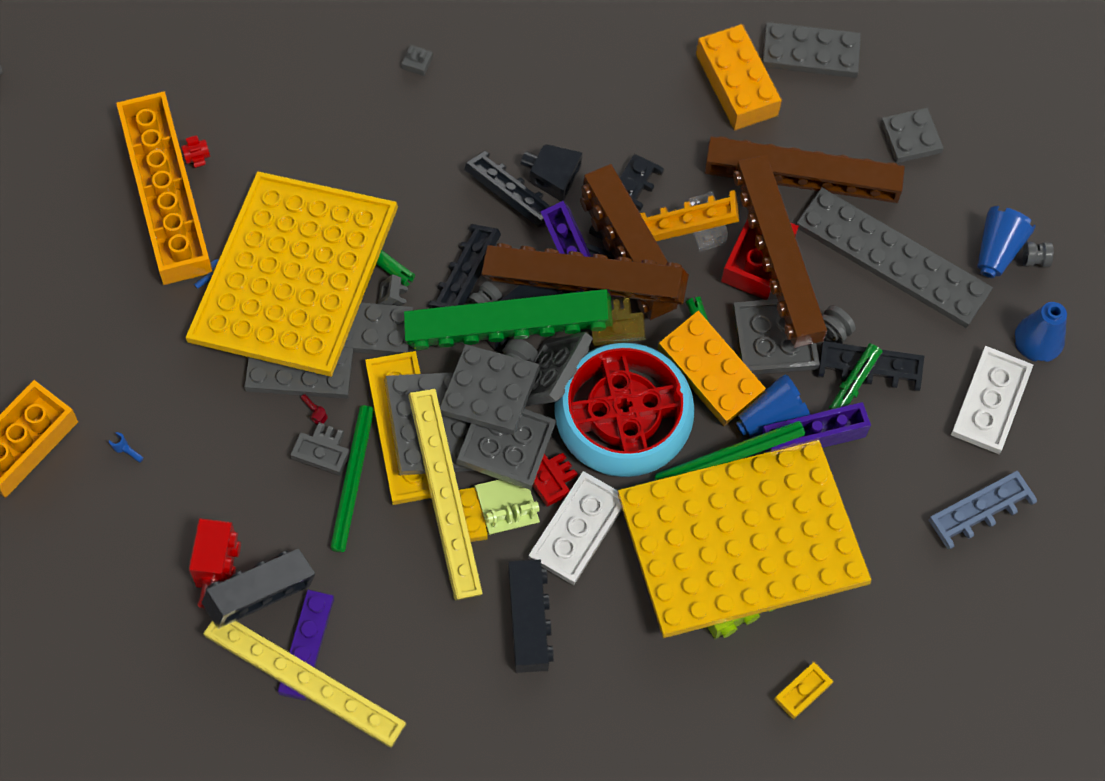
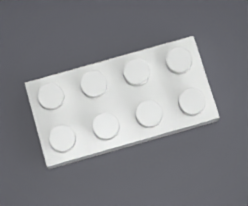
[951,346,1033,454]
[528,471,622,585]

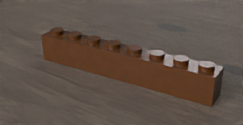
[704,136,905,203]
[733,155,827,348]
[482,243,689,305]

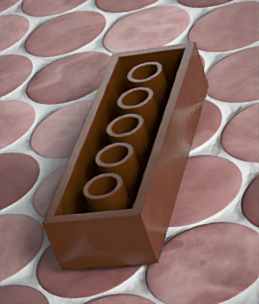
[580,164,678,320]

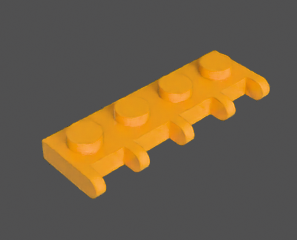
[640,190,739,241]

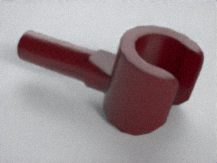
[301,394,328,425]

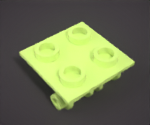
[475,479,540,535]

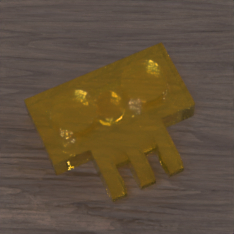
[592,298,646,346]

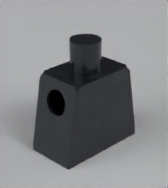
[520,144,583,202]

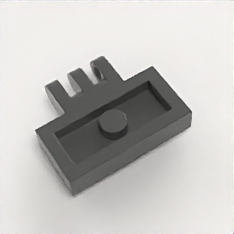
[291,422,350,476]

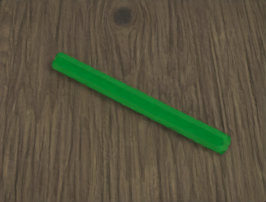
[331,405,374,553]
[655,421,805,480]

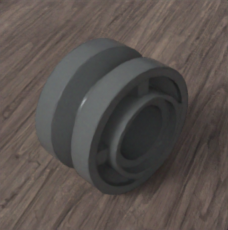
[822,305,856,344]

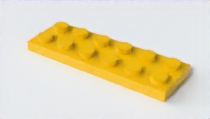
[365,351,431,505]

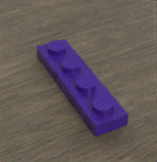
[278,590,334,701]

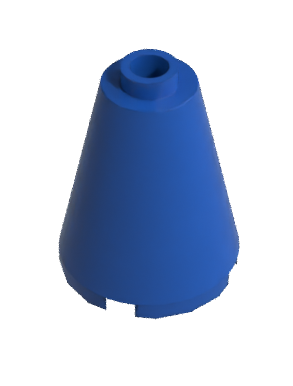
[978,206,1036,278]
[1015,302,1067,362]
[736,374,810,438]

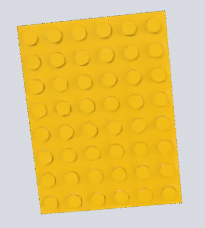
[186,171,398,377]
[618,440,871,638]

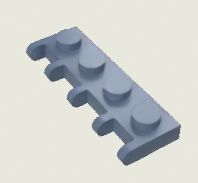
[929,470,1037,549]

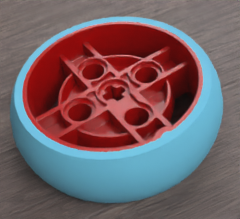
[554,342,694,477]

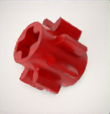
[181,135,210,168]

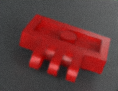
[533,453,578,507]

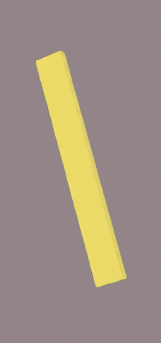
[408,389,483,601]
[204,620,406,748]

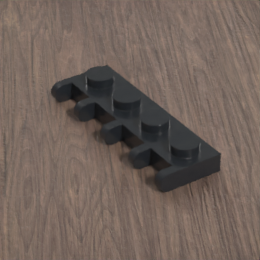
[464,150,551,227]
[589,153,664,240]
[427,224,501,309]
[818,341,925,391]

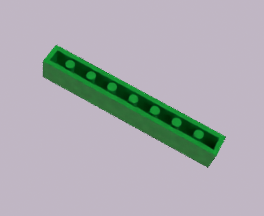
[404,289,613,350]

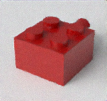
[189,519,241,609]

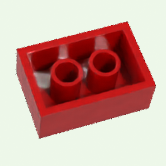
[721,218,799,300]

